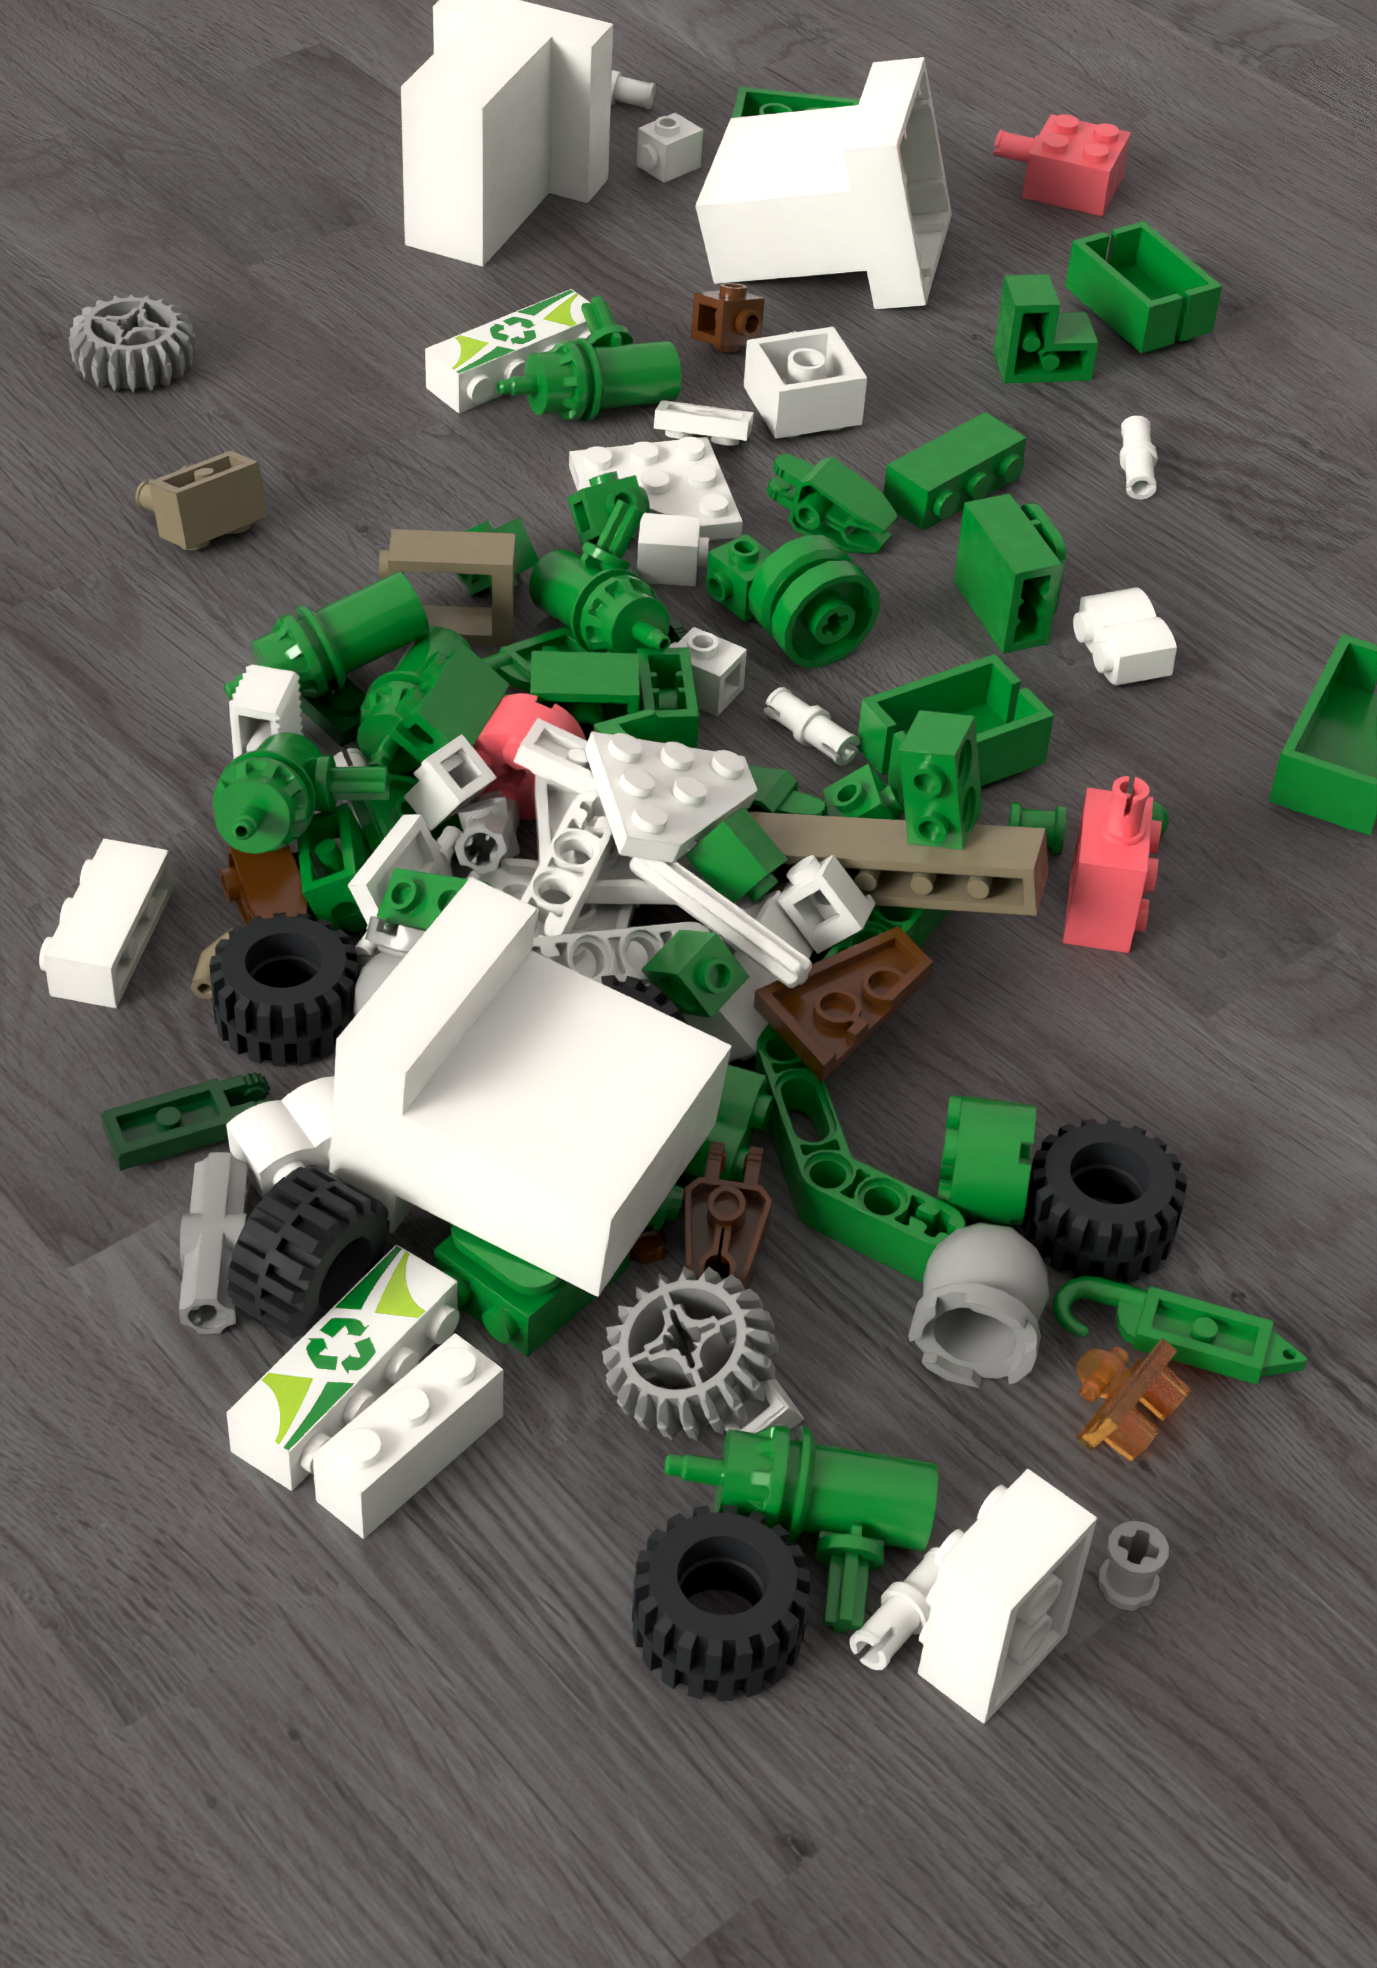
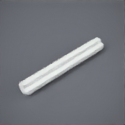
[629,857,812,988]

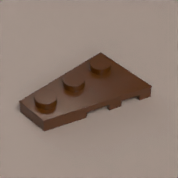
[753,926,933,1082]

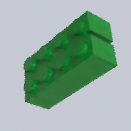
[1268,634,1377,836]

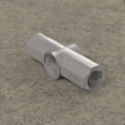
[455,790,521,875]
[178,1152,250,1334]

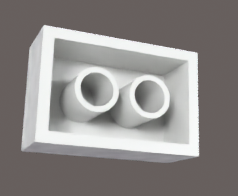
[918,1469,1097,1724]

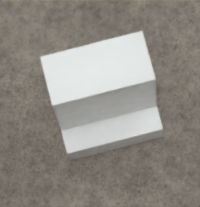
[401,0,613,267]
[695,57,952,309]
[329,877,732,1297]

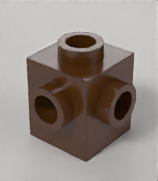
[691,283,765,352]

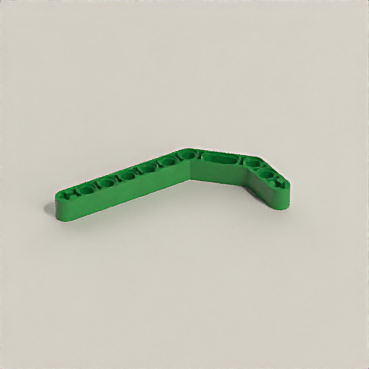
[754,905,965,1283]

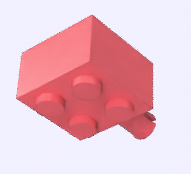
[993,114,1131,217]
[1063,776,1162,953]

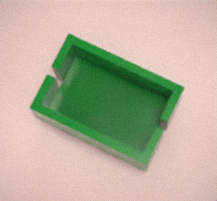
[1065,221,1222,354]
[856,654,1054,801]

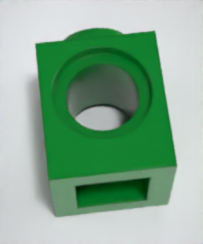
[641,930,750,1018]

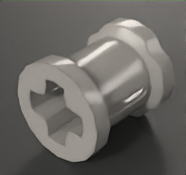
[1098,1521,1169,1611]

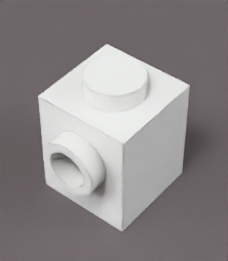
[637,113,703,183]
[637,513,709,587]
[669,627,747,717]

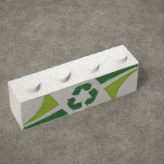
[425,289,591,414]
[226,1244,460,1491]

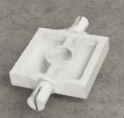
[348,814,462,965]

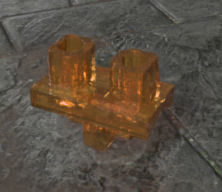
[1075,1338,1191,1461]

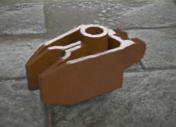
[219,845,308,927]
[685,1141,772,1290]

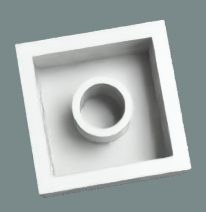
[744,326,867,439]

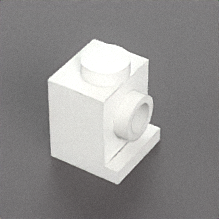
[404,734,497,831]
[777,855,876,954]

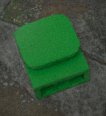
[953,494,1066,654]
[434,1224,630,1357]

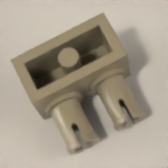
[135,451,268,550]

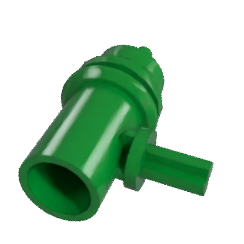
[496,296,682,421]
[529,499,670,653]
[224,571,430,700]
[357,626,472,773]
[213,732,391,854]
[664,1424,938,1633]

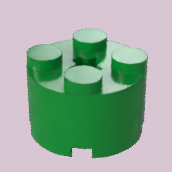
[937,1095,1036,1225]

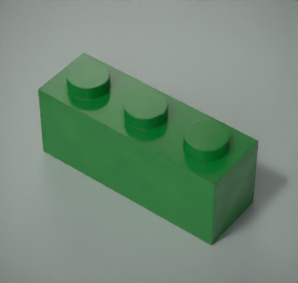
[883,412,1027,531]

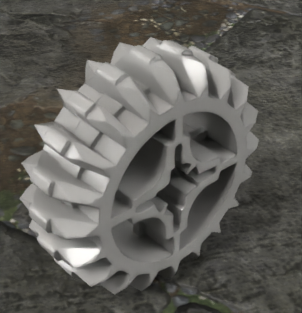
[69,294,196,393]
[602,1266,779,1442]

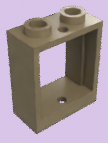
[379,529,515,646]

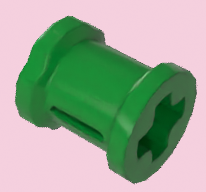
[1008,802,1066,855]

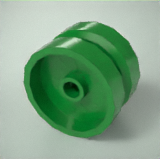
[748,535,880,668]

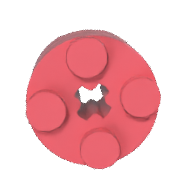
[473,693,586,820]

